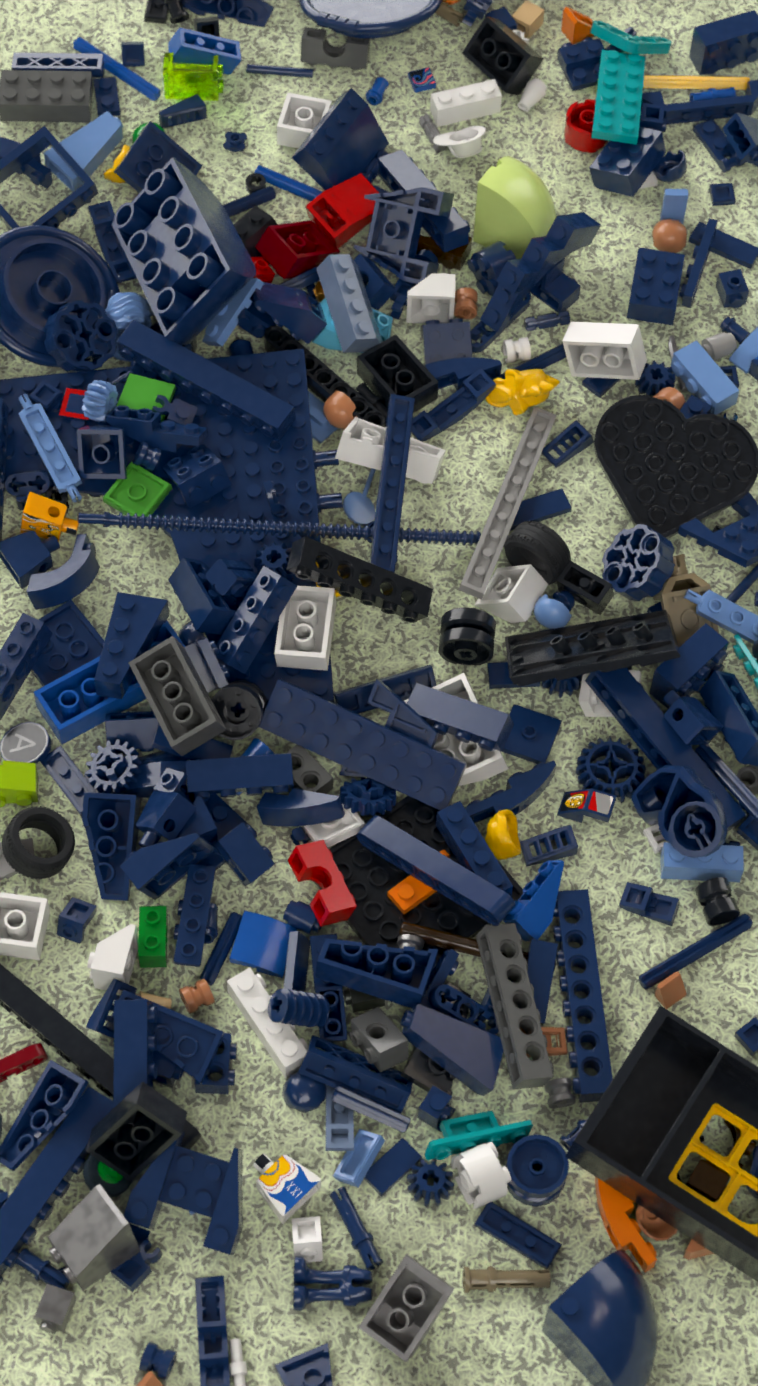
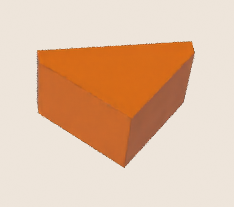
[561,6,594,44]

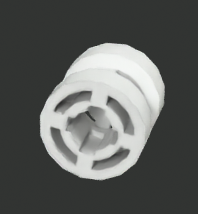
[503,337,531,363]

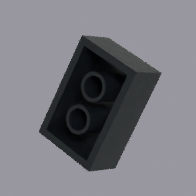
[462,16,544,95]
[357,334,439,413]
[86,1081,187,1182]

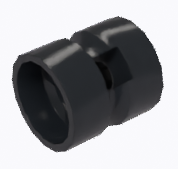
[695,877,740,926]

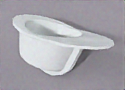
[433,126,486,158]

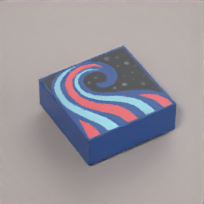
[408,67,436,93]

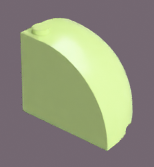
[473,156,556,259]

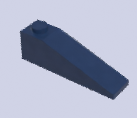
[182,0,275,27]
[82,792,142,901]

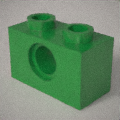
[138,906,168,968]

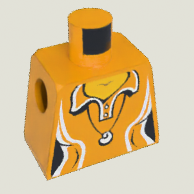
[20,492,79,542]

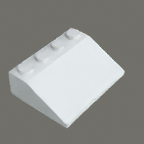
[404,673,508,786]

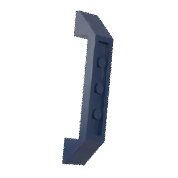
[641,80,758,125]

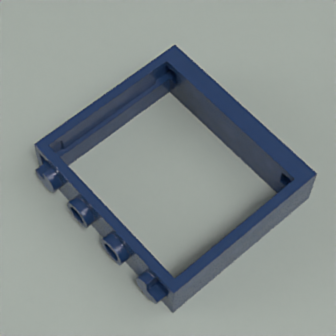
[0,126,99,230]

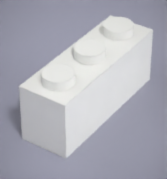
[430,79,502,127]

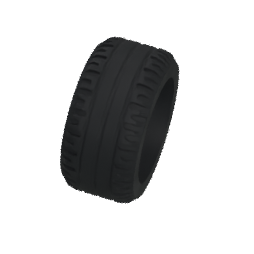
[504,521,571,585]
[2,806,75,879]

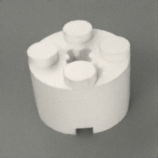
[451,1142,511,1209]

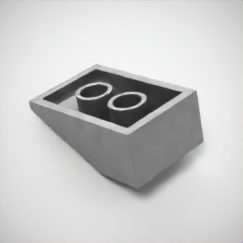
[358,1254,455,1362]

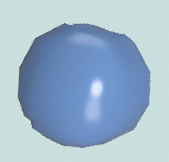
[534,594,572,629]

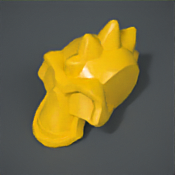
[485,369,560,415]

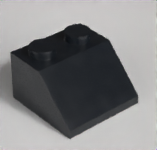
[233,205,278,265]

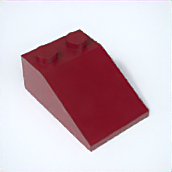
[255,220,341,279]

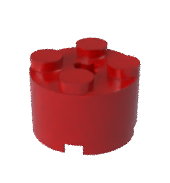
[564,99,608,153]

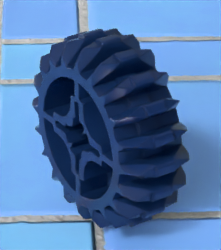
[575,736,646,803]

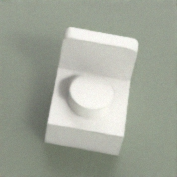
[292,1216,323,1263]

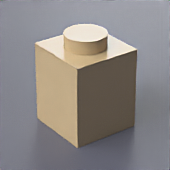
[512,0,544,39]

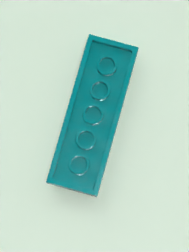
[591,50,646,145]

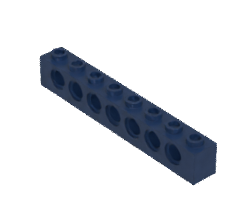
[553,889,613,1103]

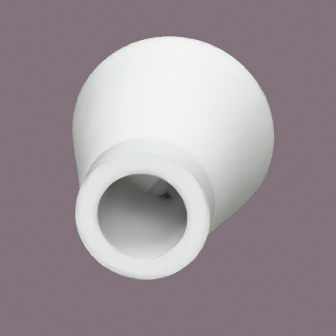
[517,78,547,112]

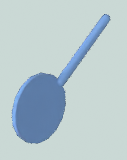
[343,468,376,525]

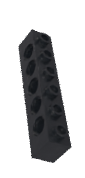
[287,536,433,623]

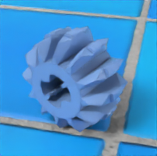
[82,380,118,422]

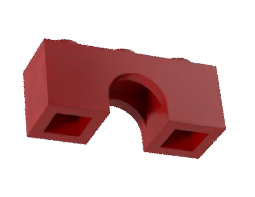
[288,840,357,927]

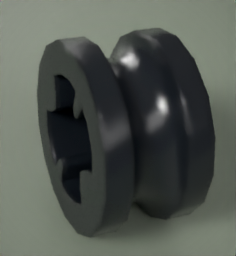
[245,173,266,194]

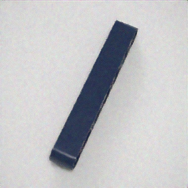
[356,815,515,926]

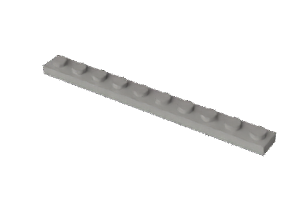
[458,406,557,599]

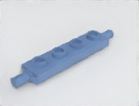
[18,394,82,503]
[684,589,758,644]

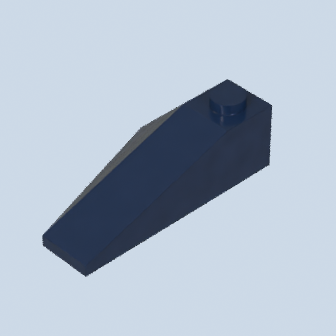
[84,751,189,798]
[0,1060,89,1171]

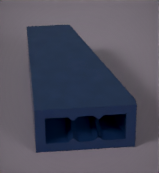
[401,1004,504,1096]

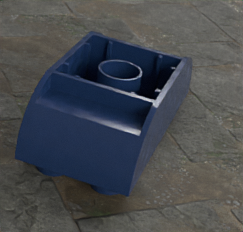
[112,157,256,345]

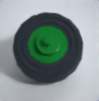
[83,1154,133,1198]

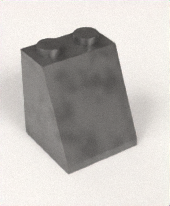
[48,1184,140,1291]

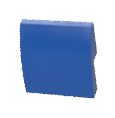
[229,910,297,978]

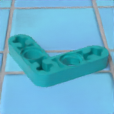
[590,20,672,54]

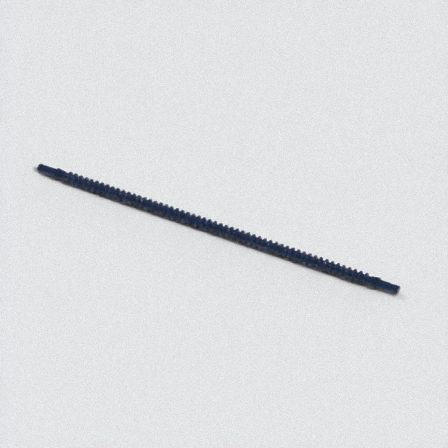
[78,512,509,546]

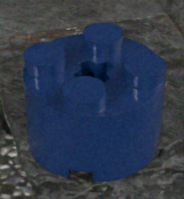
[467,241,517,296]

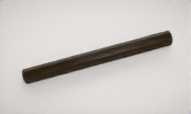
[399,922,556,970]

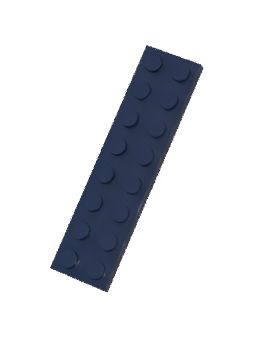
[259,679,467,810]

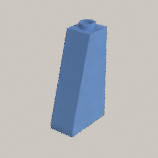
[44,111,123,192]

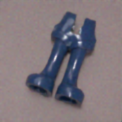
[293,1257,372,1311]

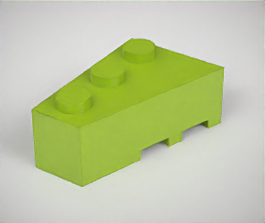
[0,760,38,807]

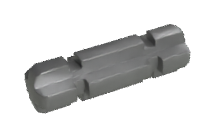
[419,114,446,153]

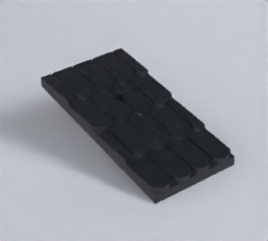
[505,610,681,686]

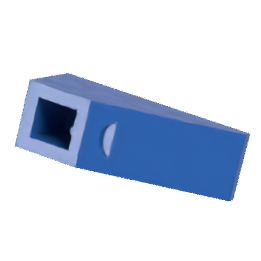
[503,860,564,941]

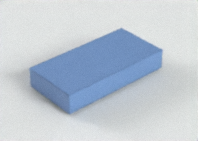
[660,189,688,224]
[333,1129,385,1188]

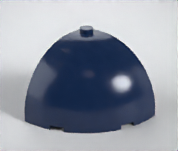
[542,1249,658,1386]

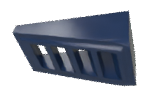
[159,94,207,128]
[542,420,594,468]
[520,825,578,867]
[86,979,137,1039]

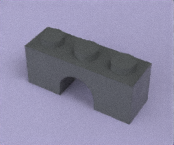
[300,27,370,70]

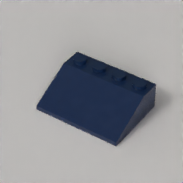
[291,88,389,190]

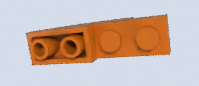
[595,1177,657,1272]

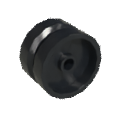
[438,607,496,666]

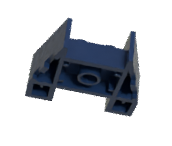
[354,187,454,284]
[123,1131,243,1255]

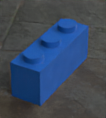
[168,27,242,75]

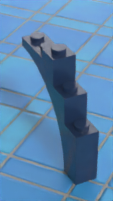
[480,212,601,333]

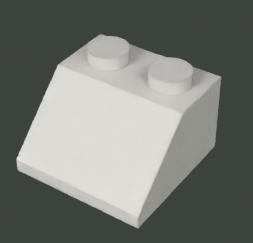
[406,273,455,324]
[475,564,548,623]
[88,924,138,993]

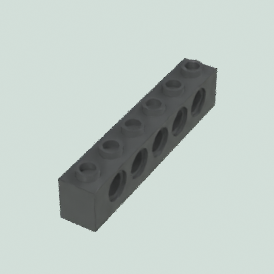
[476,923,554,1090]

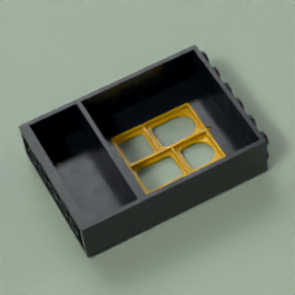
[566,1005,758,1282]

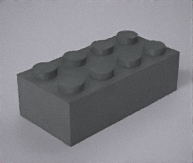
[0,70,93,123]
[128,636,227,756]

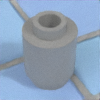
[701,332,737,361]

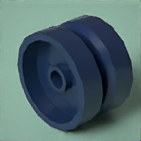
[506,1134,569,1207]

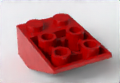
[305,173,379,249]

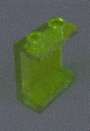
[163,52,224,101]

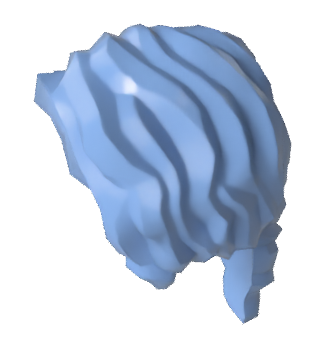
[105,292,154,331]

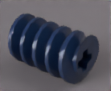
[268,988,330,1028]

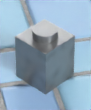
[35,1284,76,1334]

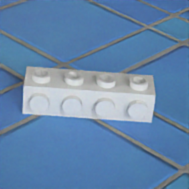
[227,967,308,1078]

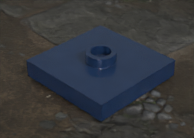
[502,704,562,764]

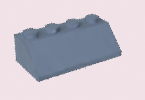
[316,254,383,353]

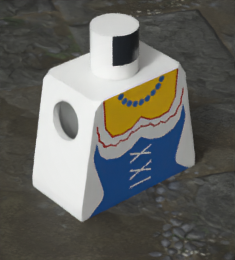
[253,1154,321,1224]

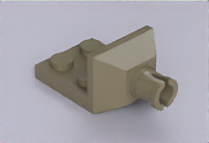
[653,554,719,647]

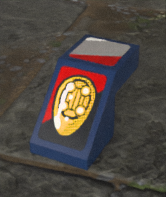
[557,788,617,823]

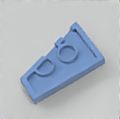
[202,278,264,346]

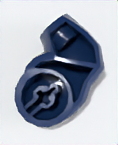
[631,765,728,858]

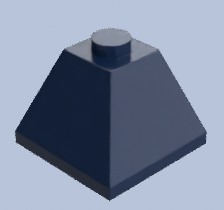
[76,425,127,479]

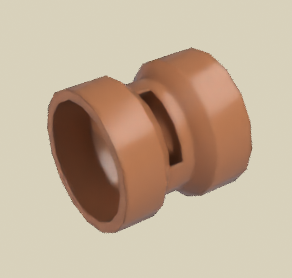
[454,287,478,319]
[179,978,215,1014]

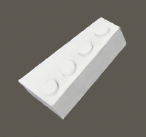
[335,417,446,484]

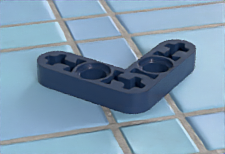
[429,977,513,1035]

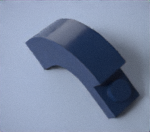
[26,534,100,610]

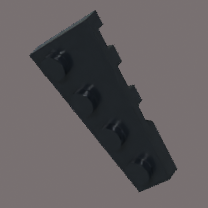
[400,982,471,1096]

